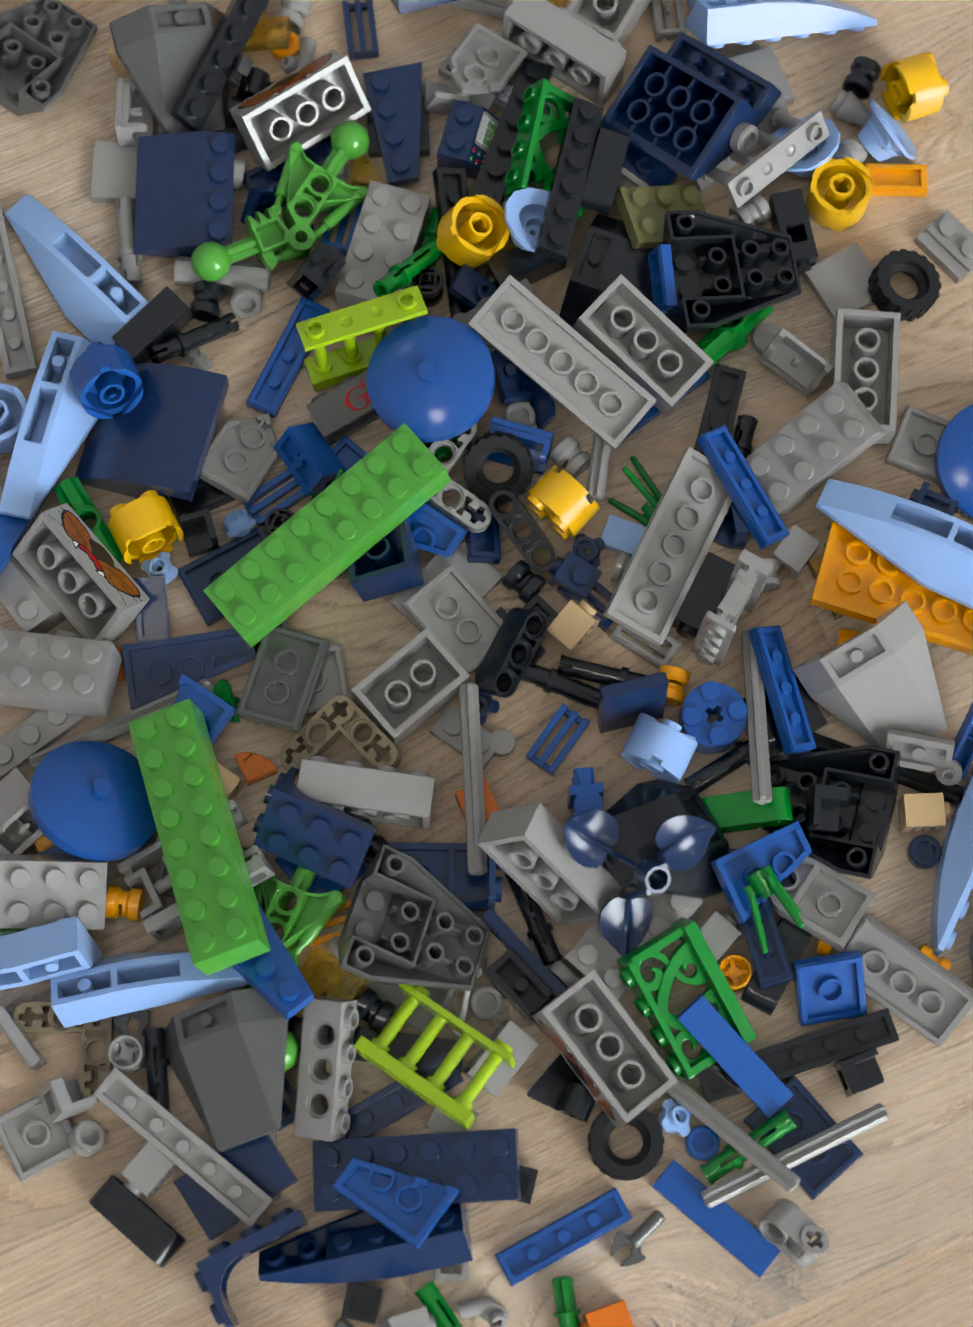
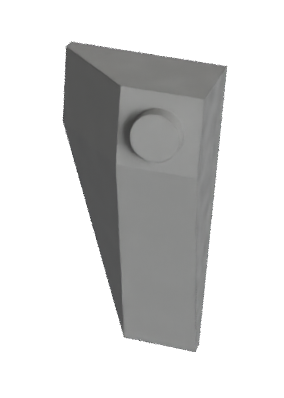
[0,555,67,634]

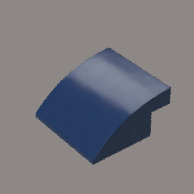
[601,32,782,181]
[74,363,229,502]

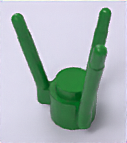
[608,456,662,527]
[743,865,804,954]

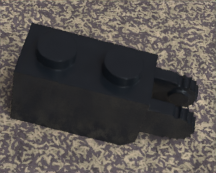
[286,242,346,301]
[485,948,556,1040]

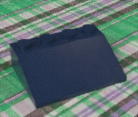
[133,130,235,258]

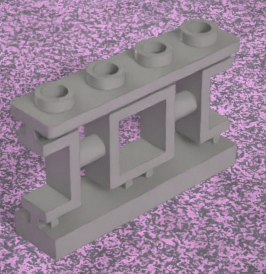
[692,549,774,666]
[117,799,275,941]

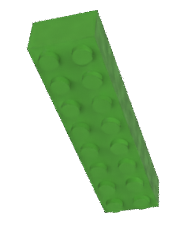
[203,423,451,648]
[128,698,271,975]

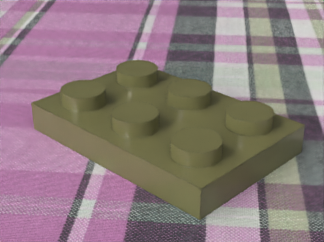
[615,184,706,249]

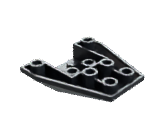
[662,210,802,329]
[559,213,687,334]
[761,745,901,879]
[605,779,729,899]

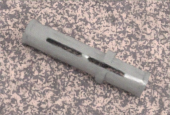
[115,196,142,288]

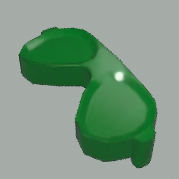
[213,679,241,723]

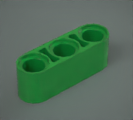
[701,787,793,834]

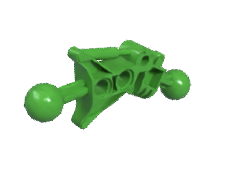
[191,120,369,282]
[245,866,347,1072]

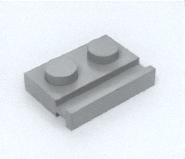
[914,210,973,284]

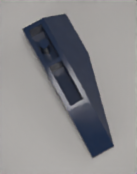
[258,1204,473,1284]

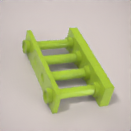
[295,285,428,391]
[353,984,516,1131]

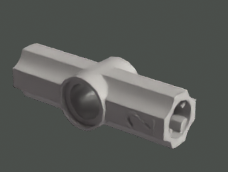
[174,256,271,295]

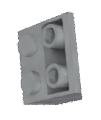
[0,767,43,854]

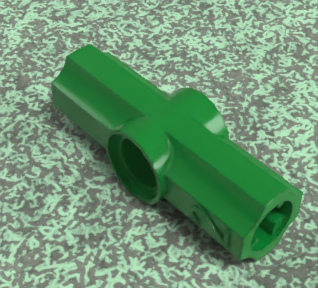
[696,306,773,367]
[53,476,124,564]

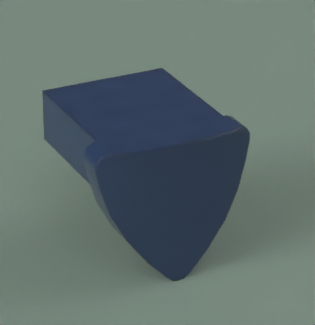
[713,503,750,550]

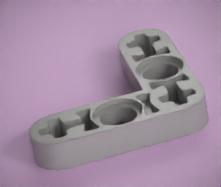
[428,423,492,533]

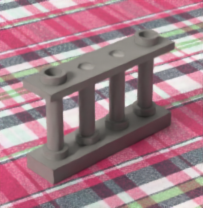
[691,95,830,208]

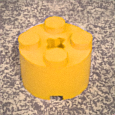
[880,51,949,123]
[805,157,873,232]
[436,195,510,269]
[526,465,600,541]
[108,490,184,564]

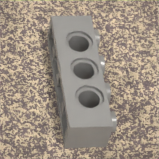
[293,996,359,1142]

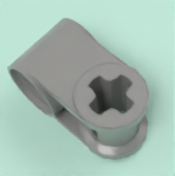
[759,1199,829,1268]

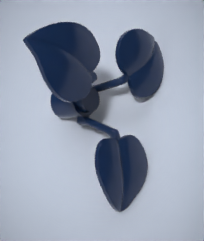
[563,810,716,957]

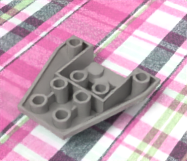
[793,600,947,748]

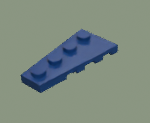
[232,902,313,1020]

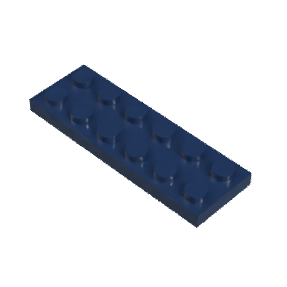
[312,1128,521,1212]

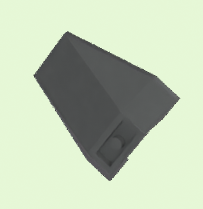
[0,0,97,116]
[109,2,230,134]
[337,844,491,991]
[164,988,288,1152]

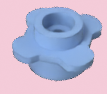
[223,509,257,538]
[141,552,178,585]
[659,1098,692,1137]

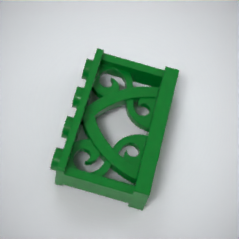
[504,78,604,220]
[616,917,757,1080]

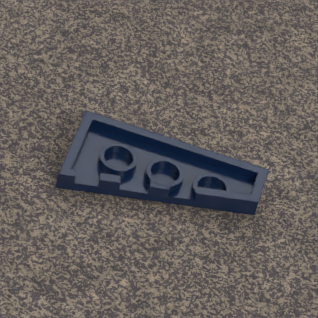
[363,62,422,187]
[122,628,256,710]

